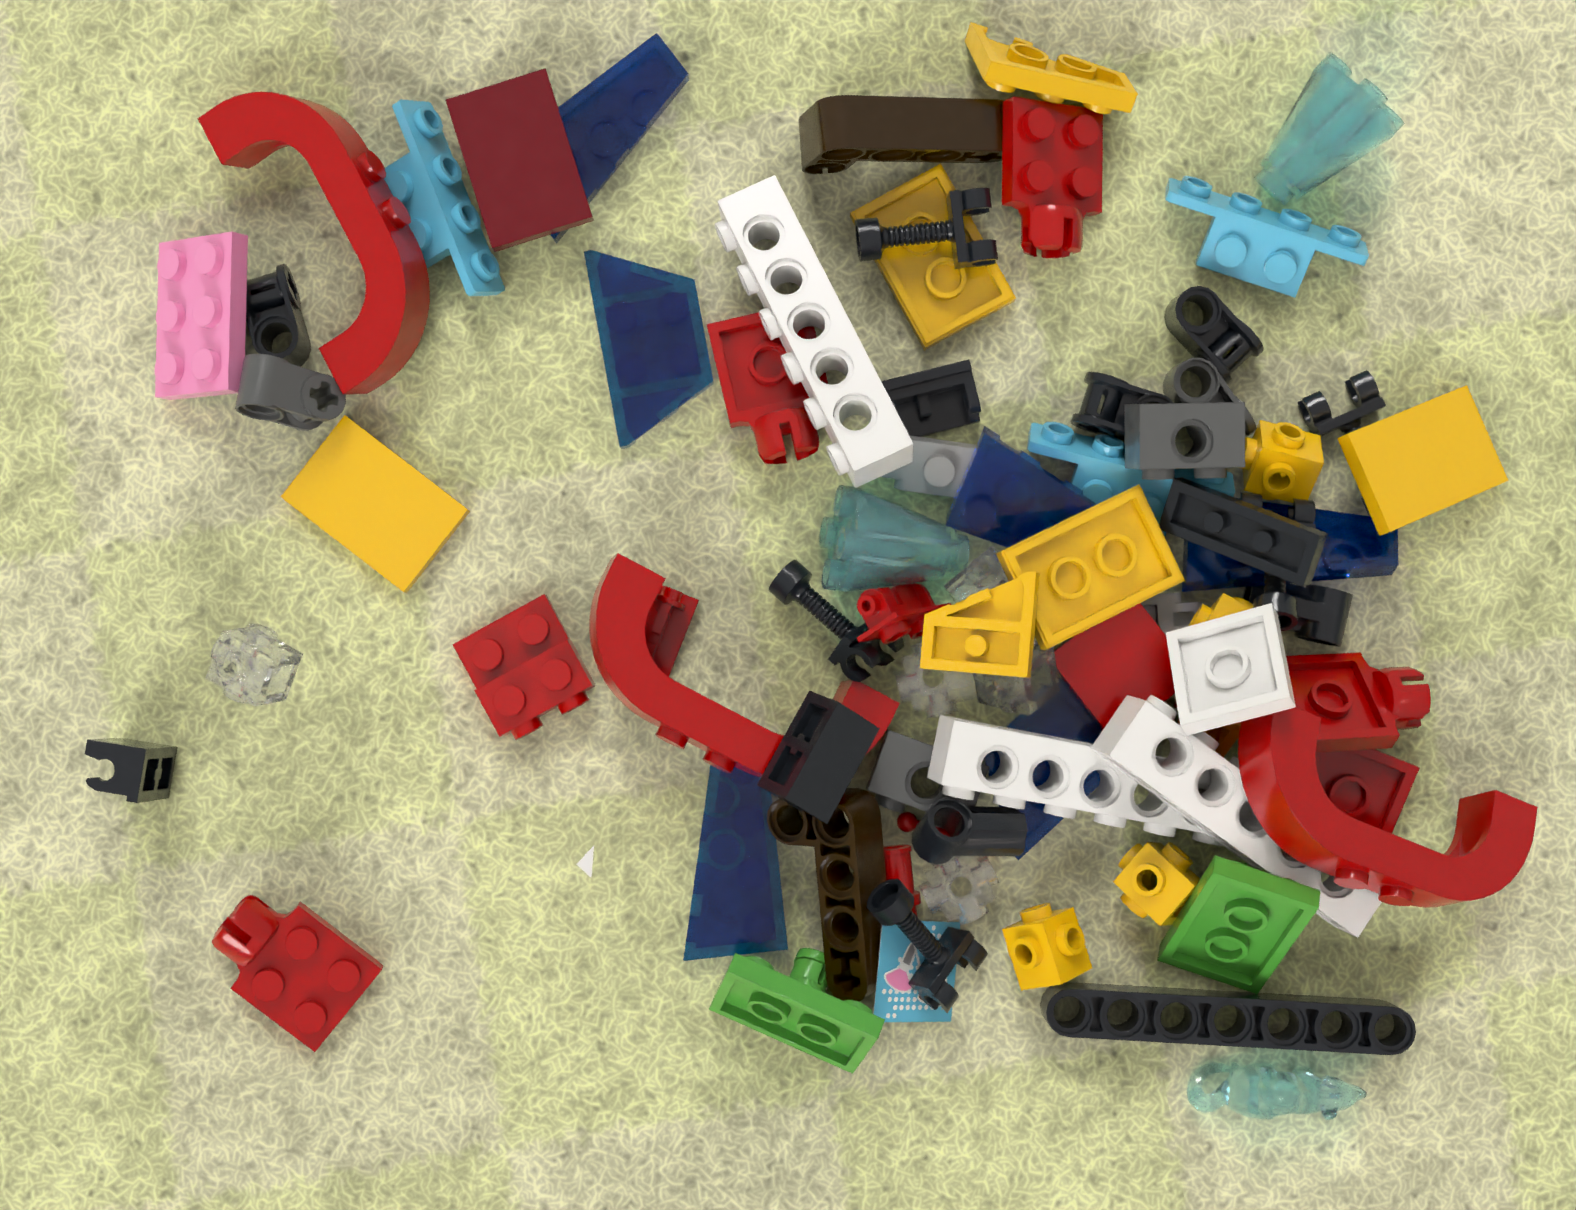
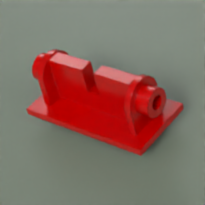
[857,583,951,644]
[645,586,699,677]

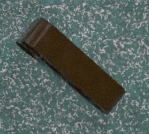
[798,95,1004,174]
[767,788,886,1002]

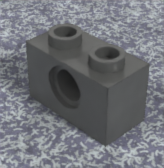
[1124,402,1245,480]
[866,729,990,829]

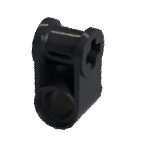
[246,264,311,367]
[1164,286,1264,384]
[1071,372,1173,441]

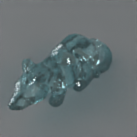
[1186,1062,1367,1120]

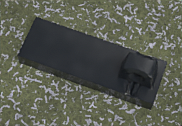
[1159,477,1328,587]

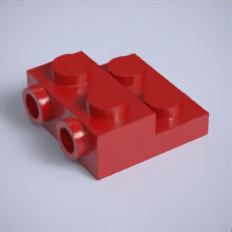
[452,594,596,740]

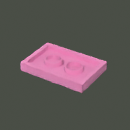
[155,231,248,400]

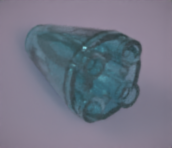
[1254,52,1405,206]
[819,485,970,592]

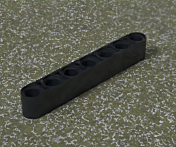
[1040,982,1416,1055]

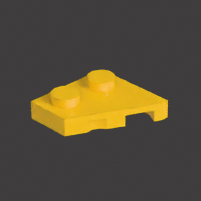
[920,571,1040,678]

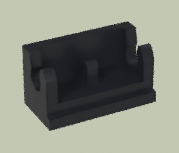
[881,359,981,437]
[757,691,880,824]
[85,738,178,803]

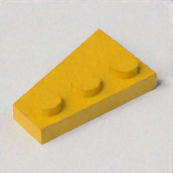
[965,22,1138,114]

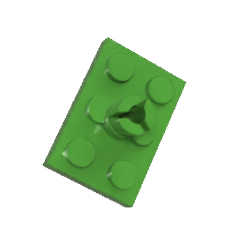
[1157,855,1320,994]
[709,948,885,1074]

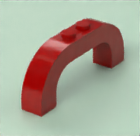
[198,92,430,395]
[589,553,900,777]
[1238,707,1538,908]

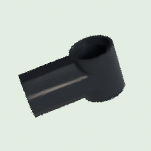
[1242,575,1353,647]
[911,797,1028,864]

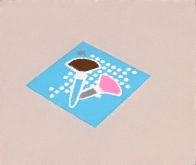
[873,921,960,1022]

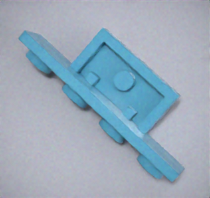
[384,99,505,296]
[1165,176,1369,298]
[1027,422,1235,536]

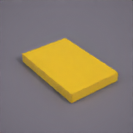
[850,163,1016,351]
[1337,385,1509,536]
[281,415,470,593]
[996,484,1185,650]

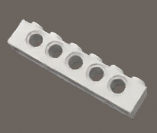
[714,175,913,488]
[1090,695,1382,938]
[927,715,1252,846]

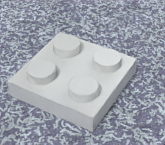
[1166,603,1296,736]

